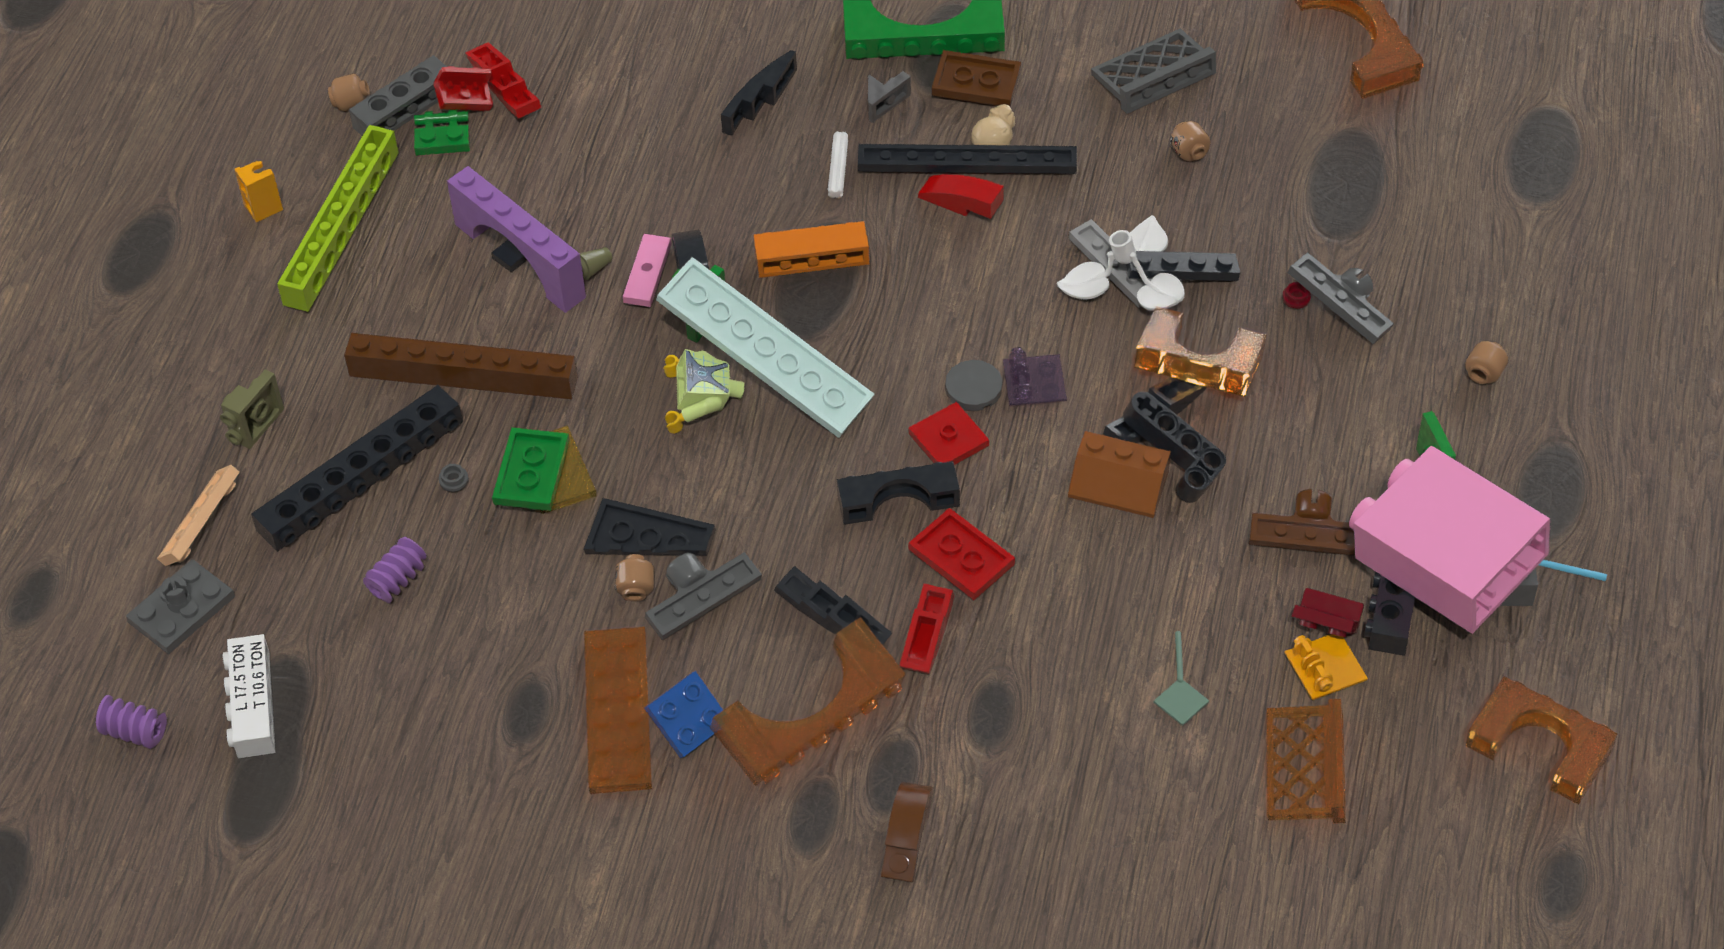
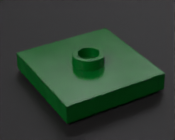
[1416,411,1456,460]

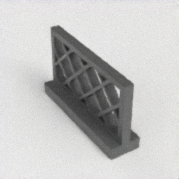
[1091,29,1216,114]

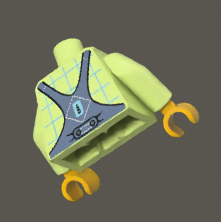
[663,349,744,434]

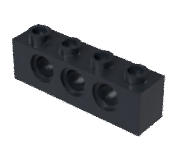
[1364,571,1415,656]

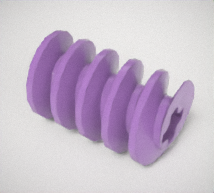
[363,537,426,603]
[96,695,167,749]

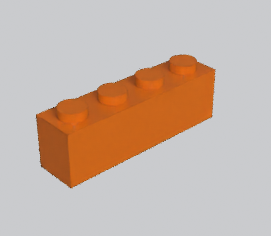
[754,221,869,278]

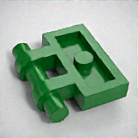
[414,110,470,156]

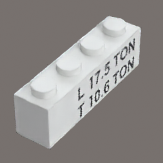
[223,634,275,758]

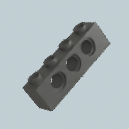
[349,55,447,136]

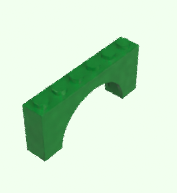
[843,0,1005,59]

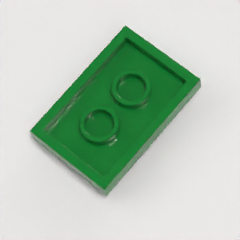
[492,427,570,511]

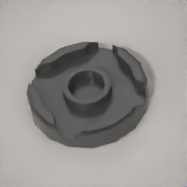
[945,360,1003,411]

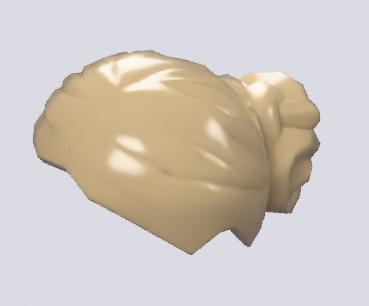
[971,104,1015,145]

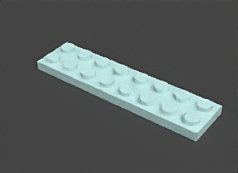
[656,257,874,438]

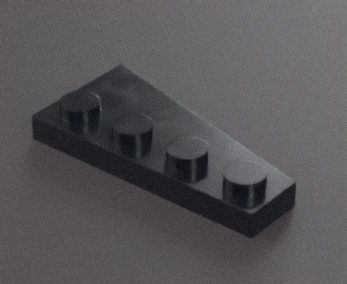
[584,498,716,556]

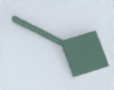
[1153,631,1209,726]

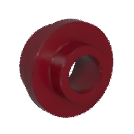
[1282,282,1311,309]

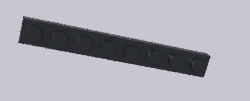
[858,144,1077,174]

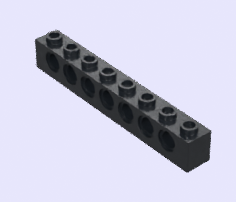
[251,385,463,552]

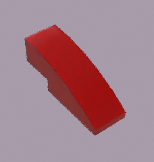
[918,174,1004,219]
[899,583,955,674]

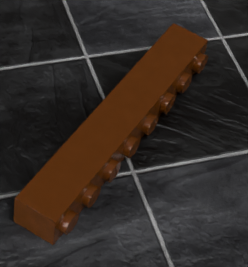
[344,333,578,399]

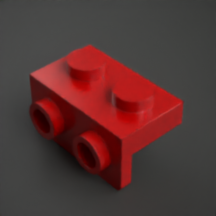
[433,66,493,111]

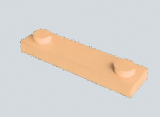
[157,465,239,566]

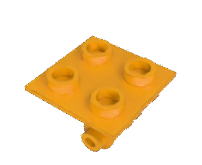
[1284,634,1368,700]

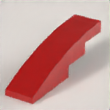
[465,42,541,119]

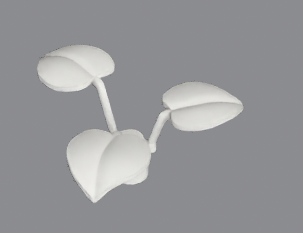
[1057,215,1185,311]

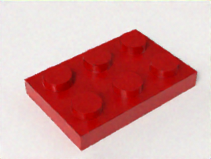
[908,508,1015,600]

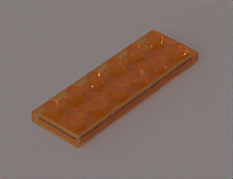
[584,627,652,794]

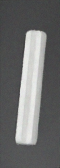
[828,131,848,199]

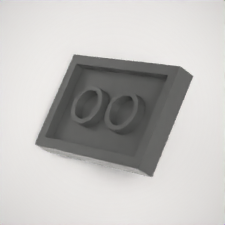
[126,559,235,655]

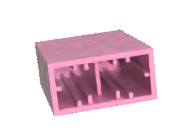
[1349,446,1550,634]

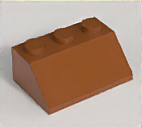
[1068,431,1171,518]

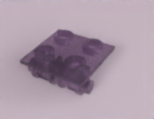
[1003,347,1067,406]

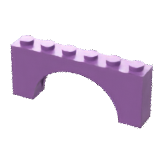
[447,166,586,313]

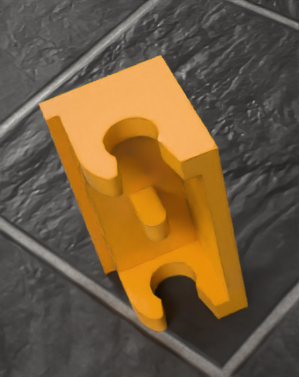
[234,161,283,223]

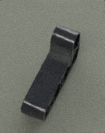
[1123,392,1226,503]

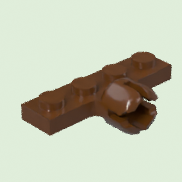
[1249,489,1355,555]

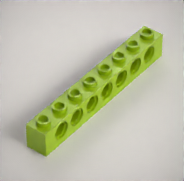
[277,125,399,312]

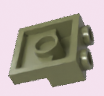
[220,369,284,449]

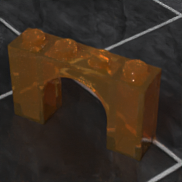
[1134,306,1267,397]
[1465,676,1618,805]

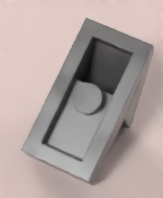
[868,71,911,123]

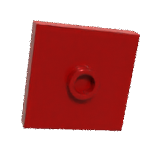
[908,402,989,465]

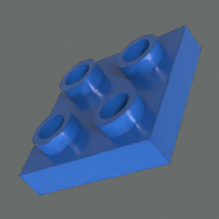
[644,671,731,758]

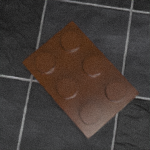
[932,50,1021,107]

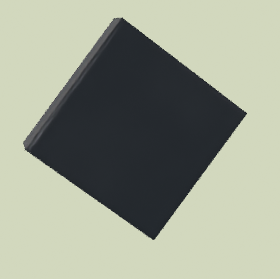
[491,239,527,273]

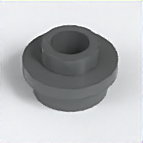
[439,464,468,492]

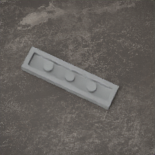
[1069,219,1152,308]

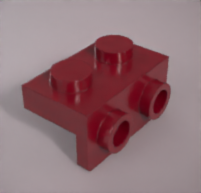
[1292,588,1364,637]

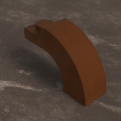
[881,782,934,882]

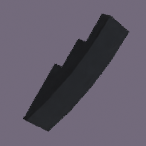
[721,50,797,136]
[1103,369,1207,443]
[774,566,892,656]

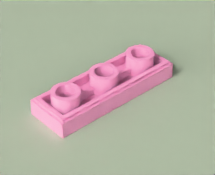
[623,234,671,307]

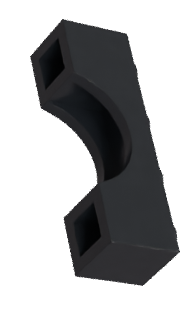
[837,461,960,525]

